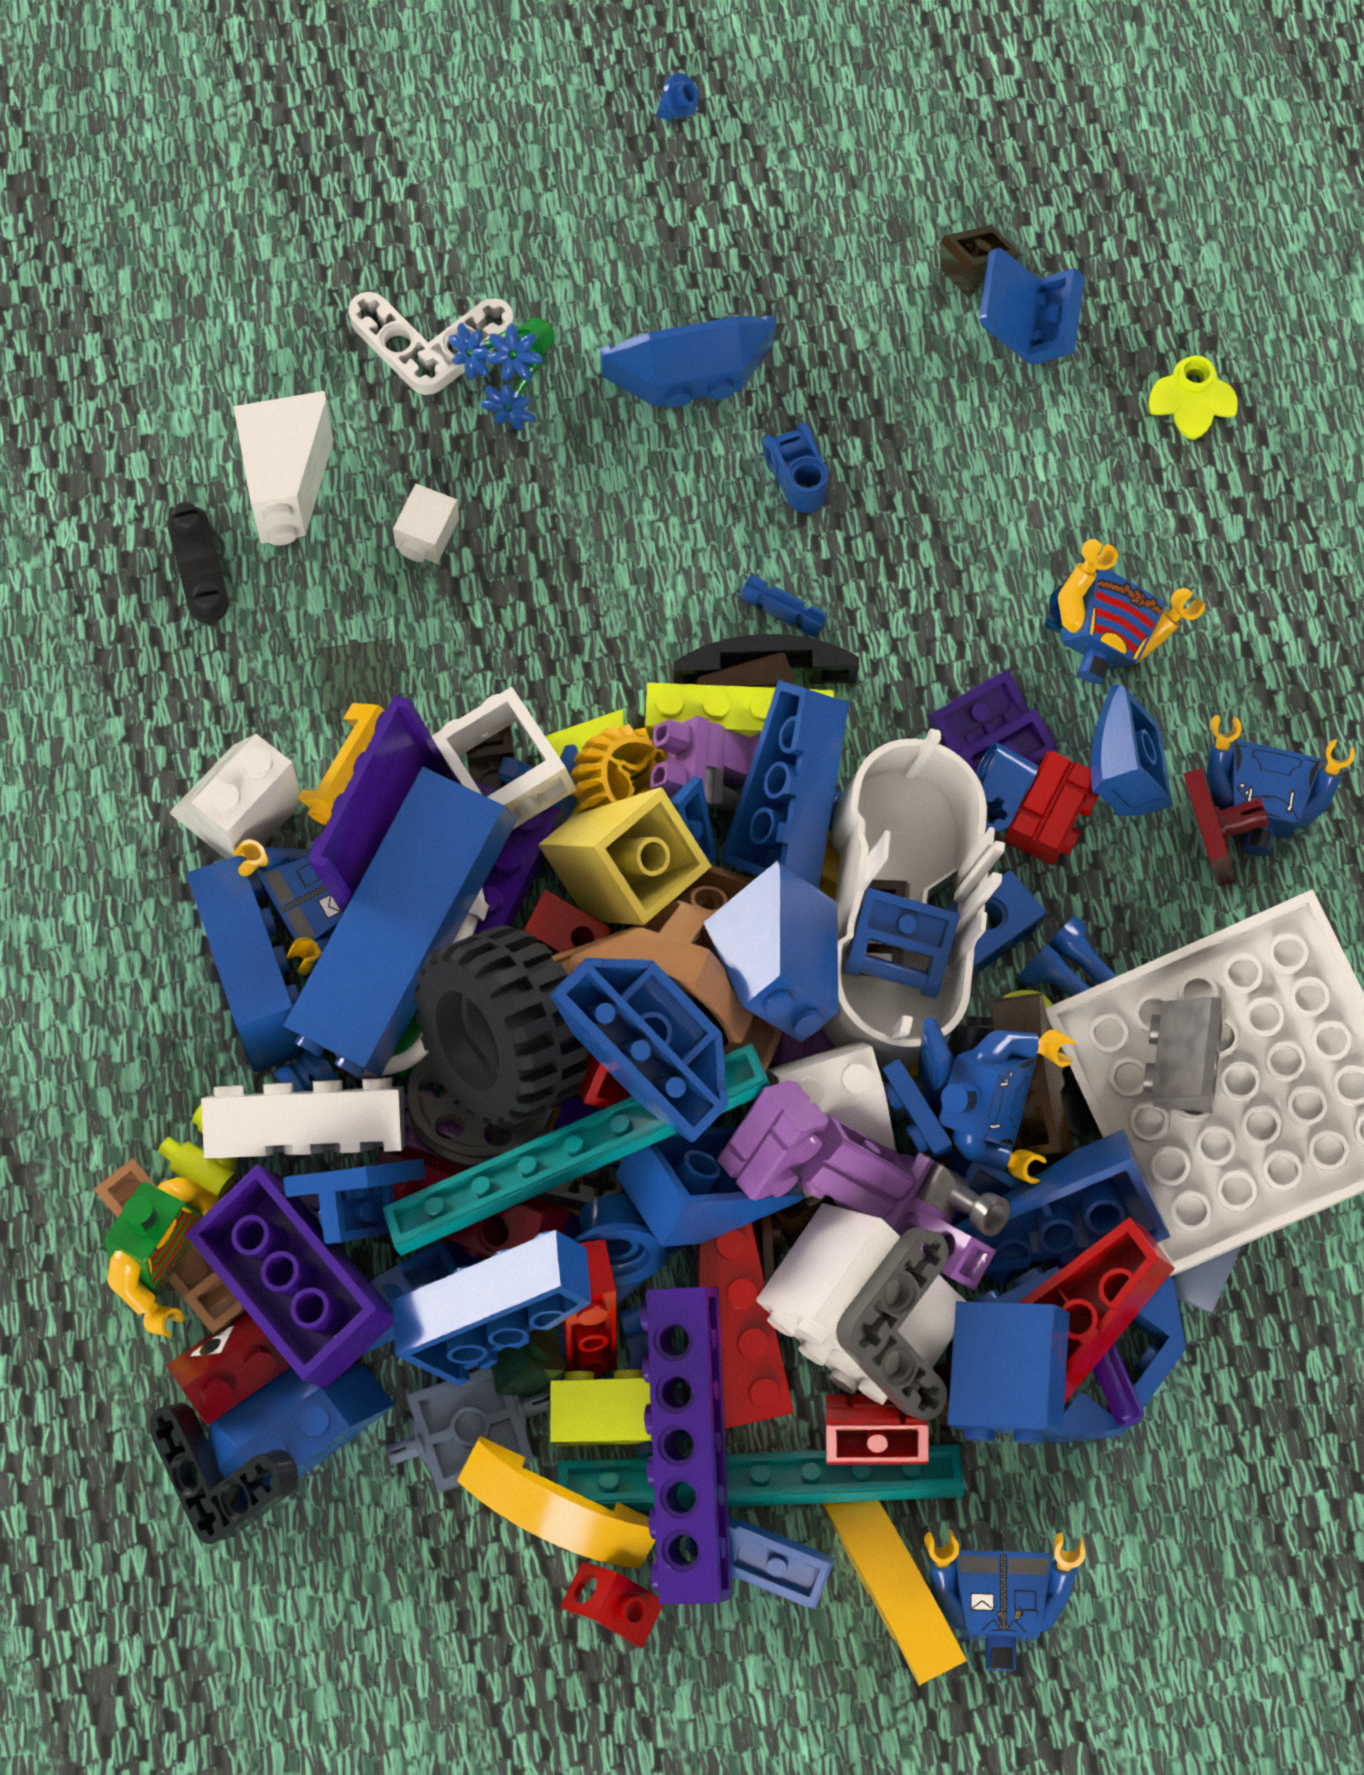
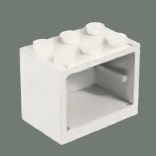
[755,1203,967,1405]

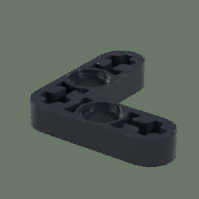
[150,1402,298,1544]

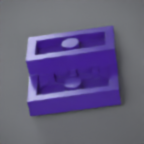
[926,669,1058,774]

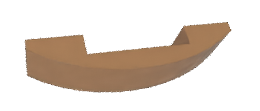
[94,1158,246,1336]

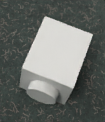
[393,484,459,564]

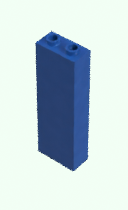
[283,767,518,1078]

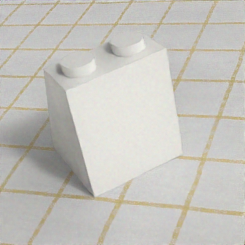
[233,391,333,546]
[170,734,303,862]

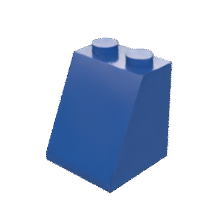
[703,861,839,1043]

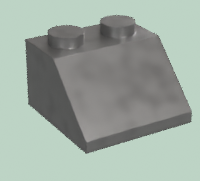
[1143,997,1223,1113]

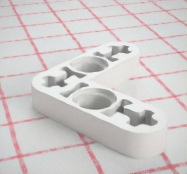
[349,292,514,395]

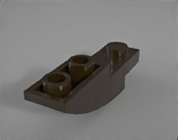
[993,993,1075,1177]

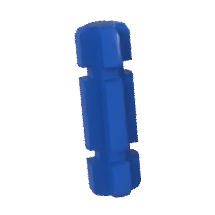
[741,576,827,637]

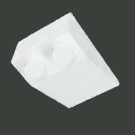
[766,1041,896,1204]

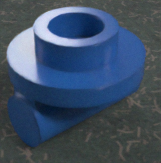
[656,73,698,121]

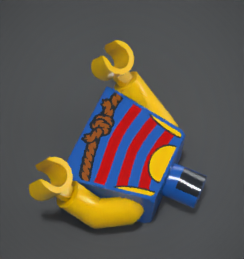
[1058,539,1205,684]

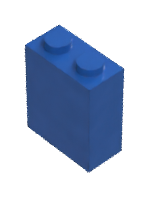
[947,1301,1070,1444]

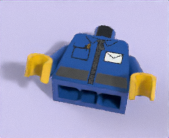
[232,839,343,975]
[924,1529,1085,1671]

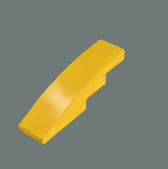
[822,1500,967,1686]

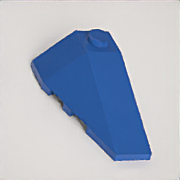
[954,1129,1171,1273]

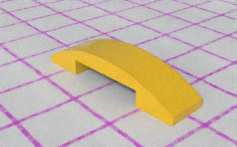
[457,1435,656,1569]

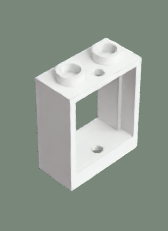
[432,687,577,829]

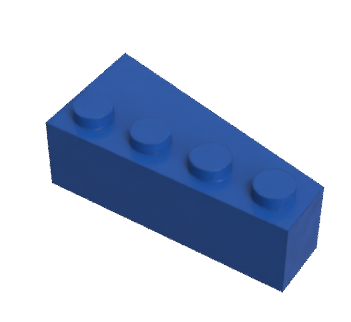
[720,680,849,889]
[392,1230,592,1386]

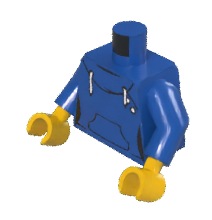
[1206,715,1355,856]
[939,1029,1076,1184]

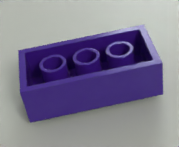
[185,1164,393,1388]

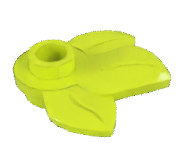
[1148,355,1238,440]

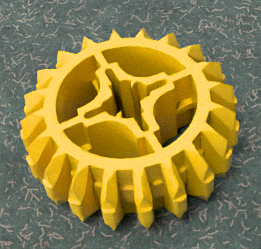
[569,724,667,813]

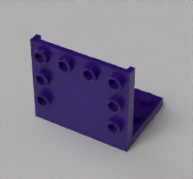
[308,695,565,935]

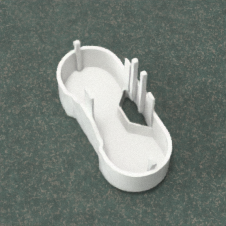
[821,728,1005,1068]

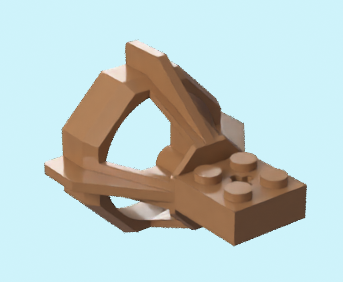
[552,865,782,1073]

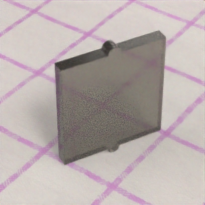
[317,638,400,724]

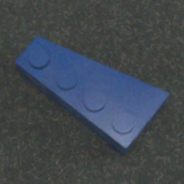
[186,856,306,1073]

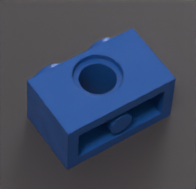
[945,870,1047,978]

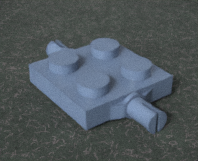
[385,1362,550,1494]

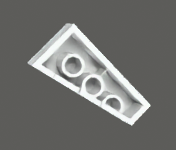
[201,1077,406,1158]

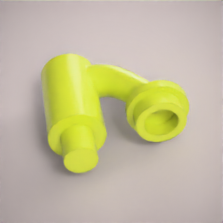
[158,1104,238,1202]

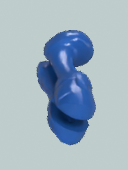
[1017,915,1117,997]

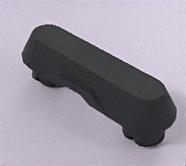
[168,502,229,623]

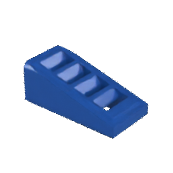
[918,1016,955,1112]

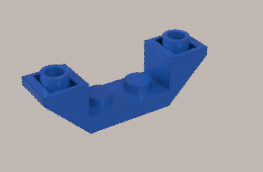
[1045,1276,1186,1445]

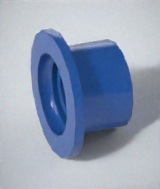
[574,1194,668,1286]

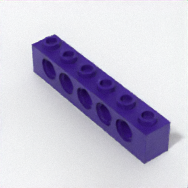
[640,1287,733,1604]

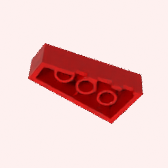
[1018,1217,1175,1404]
[695,1223,794,1429]

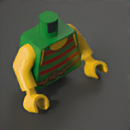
[104,1177,219,1338]

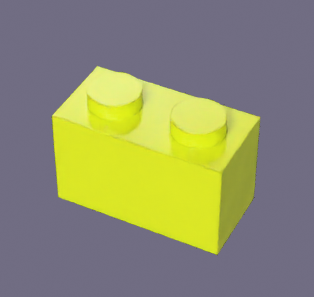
[550,1370,652,1446]

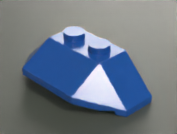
[600,316,776,408]
[550,958,728,1142]
[208,1363,395,1509]

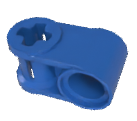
[761,422,828,513]
[976,742,1038,833]

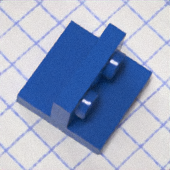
[283,1159,426,1244]

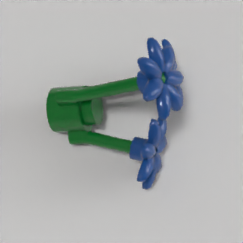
[449,318,555,431]

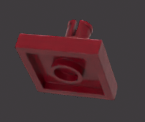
[1183,768,1269,886]

